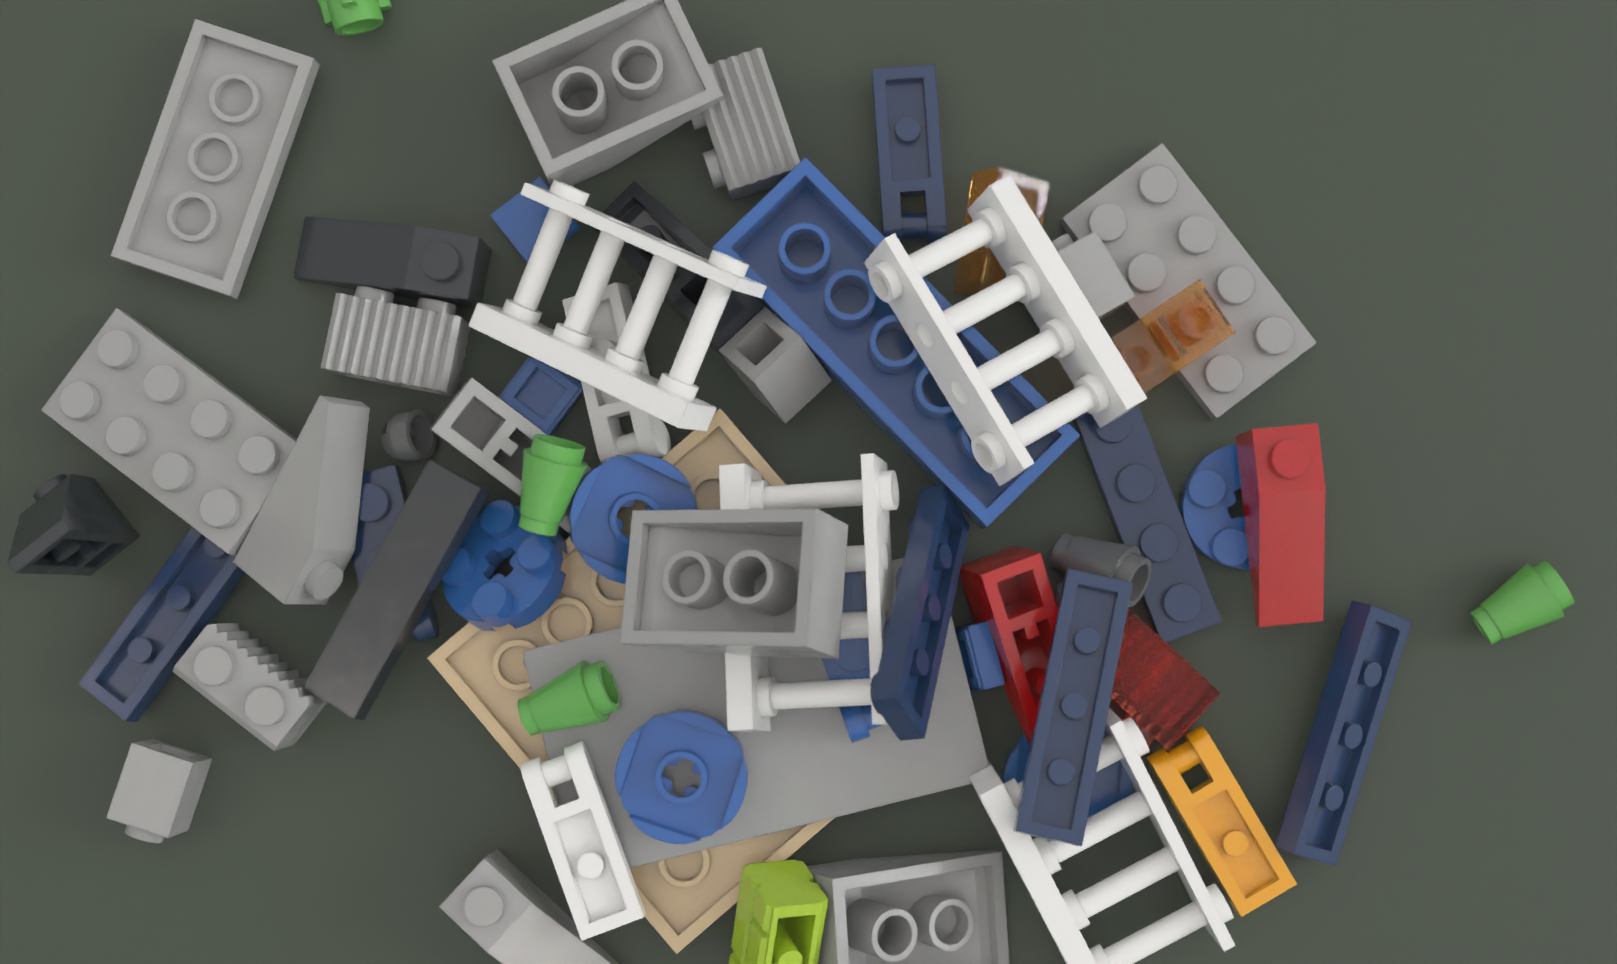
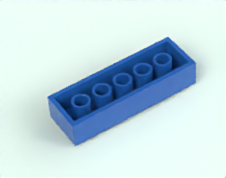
[712,157,1080,529]

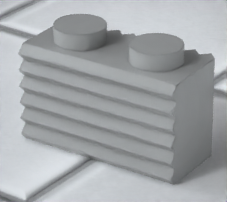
[691,48,800,201]
[321,286,470,397]
[172,623,327,751]

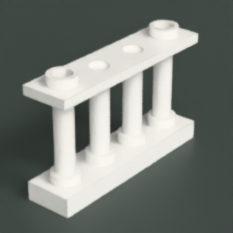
[864,175,1147,486]
[468,180,767,431]
[719,453,899,732]
[969,708,1236,964]

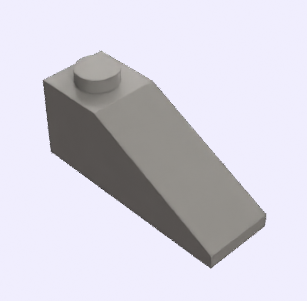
[430,378,592,533]
[233,395,370,605]
[439,848,619,964]

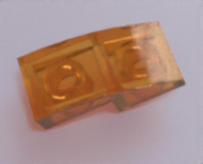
[1111,279,1236,393]

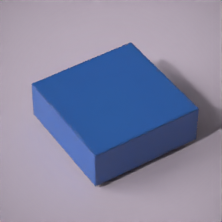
[490,177,581,263]
[498,356,584,436]
[955,622,1005,690]

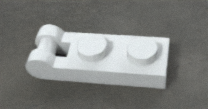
[562,282,671,462]
[520,741,646,941]

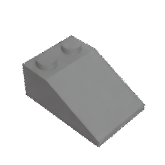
[492,0,724,187]
[620,508,848,659]
[807,850,1010,964]

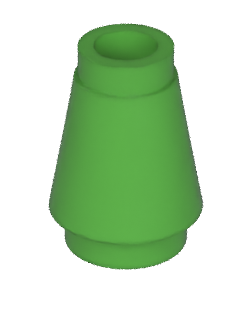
[518,434,588,536]
[1469,560,1575,645]
[517,660,621,736]

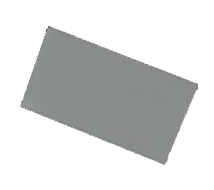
[523,557,991,868]

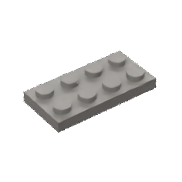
[111,19,320,299]
[1059,143,1317,421]
[41,308,297,556]

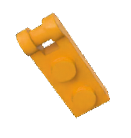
[1145,725,1297,917]

